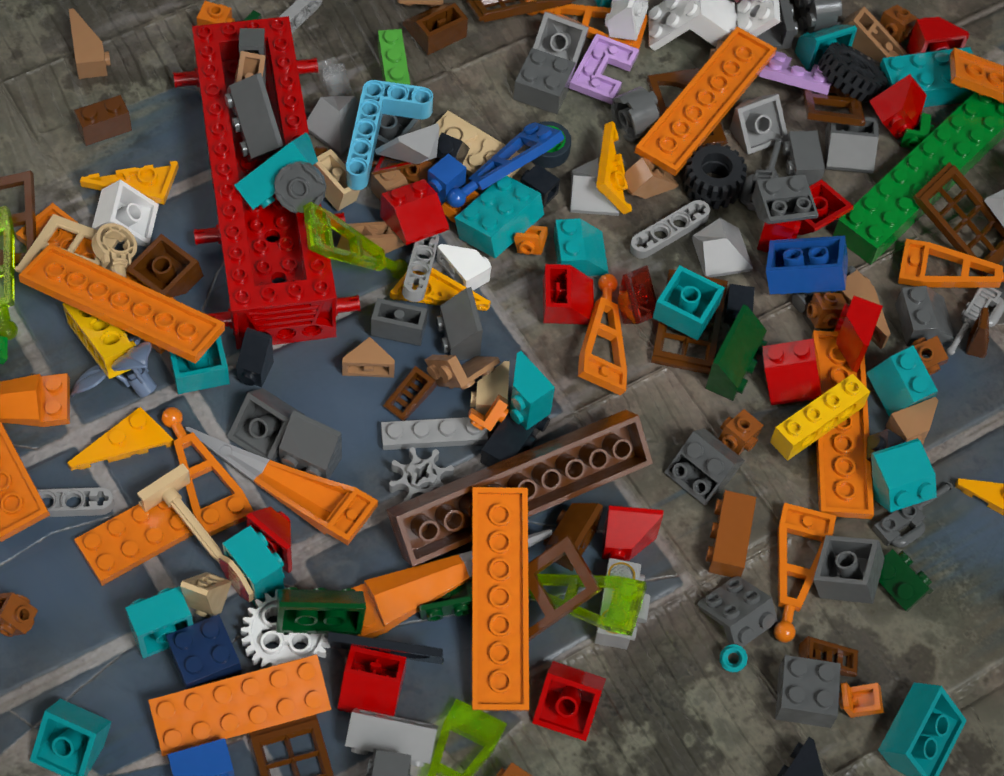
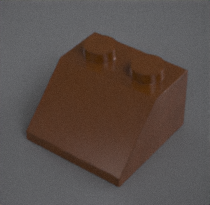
[126,234,204,298]
[543,503,603,572]

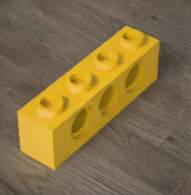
[63,303,136,379]
[770,374,870,461]

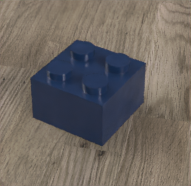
[166,614,242,689]

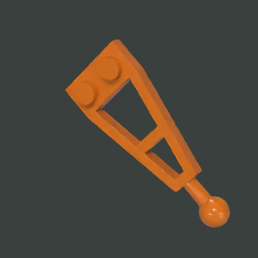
[525,0,649,49]
[898,239,1004,288]
[578,274,627,396]
[161,407,254,536]
[773,502,836,643]

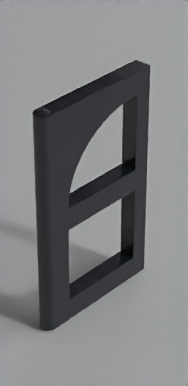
[327,632,444,664]

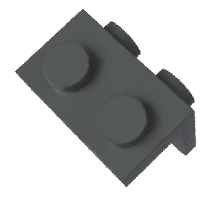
[757,0,798,49]
[698,576,778,647]

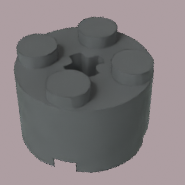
[794,0,842,33]
[611,87,661,142]

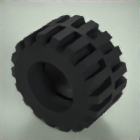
[682,143,747,209]

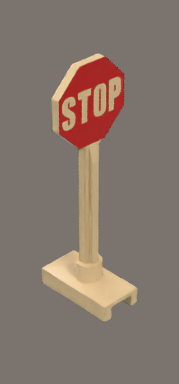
[137,463,254,602]

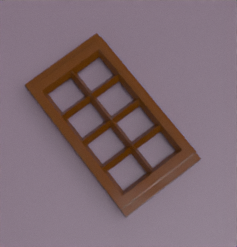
[465,0,576,22]
[913,162,1004,276]
[651,269,728,375]
[249,715,334,776]

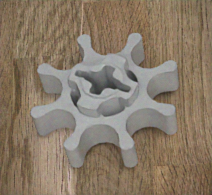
[389,447,454,502]

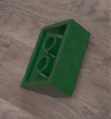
[705,304,768,401]
[276,587,366,634]

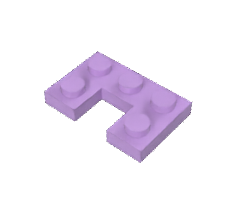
[569,33,639,104]
[759,52,832,95]

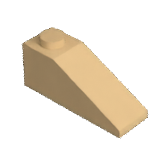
[180,572,232,618]

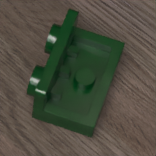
[879,549,934,612]
[419,580,472,621]

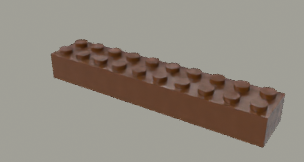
[386,409,653,566]

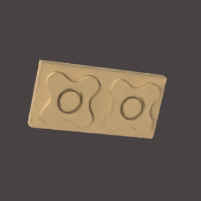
[436,111,521,188]

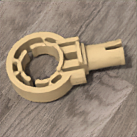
[92,223,137,277]

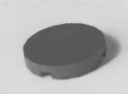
[274,161,326,213]

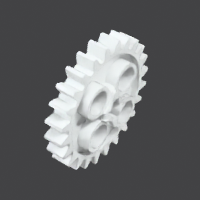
[241,589,330,669]

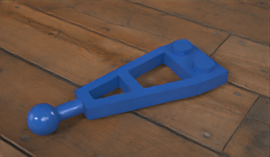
[446,122,565,208]

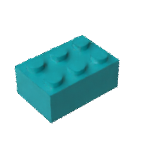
[455,176,545,259]

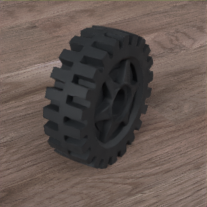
[818,42,888,103]

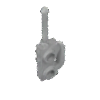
[947,288,1004,355]

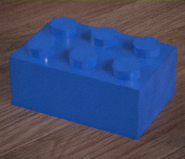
[766,236,848,295]

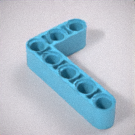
[346,80,433,190]

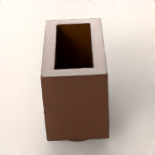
[74,95,132,146]

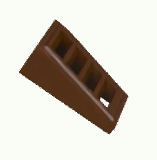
[966,307,989,358]
[383,366,437,421]
[798,636,858,677]

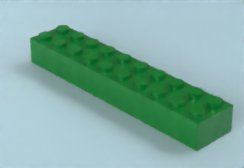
[833,92,1004,265]

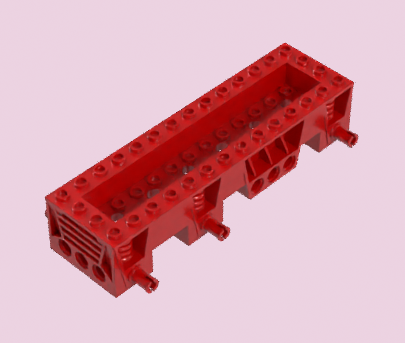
[173,16,361,349]

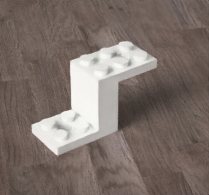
[648,0,780,51]

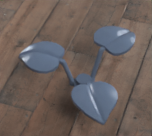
[71,333,157,398]

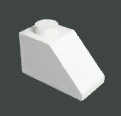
[437,244,492,291]

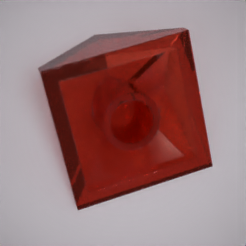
[617,265,657,324]

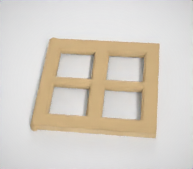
[14,214,118,273]

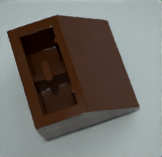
[403,3,468,55]

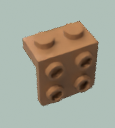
[425,354,500,389]

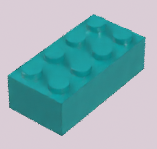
[879,47,975,108]

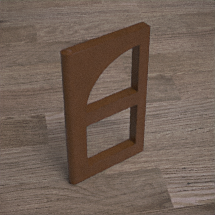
[647,68,728,147]
[802,83,866,126]
[0,170,36,271]
[528,535,602,641]

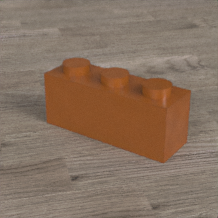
[705,490,757,578]

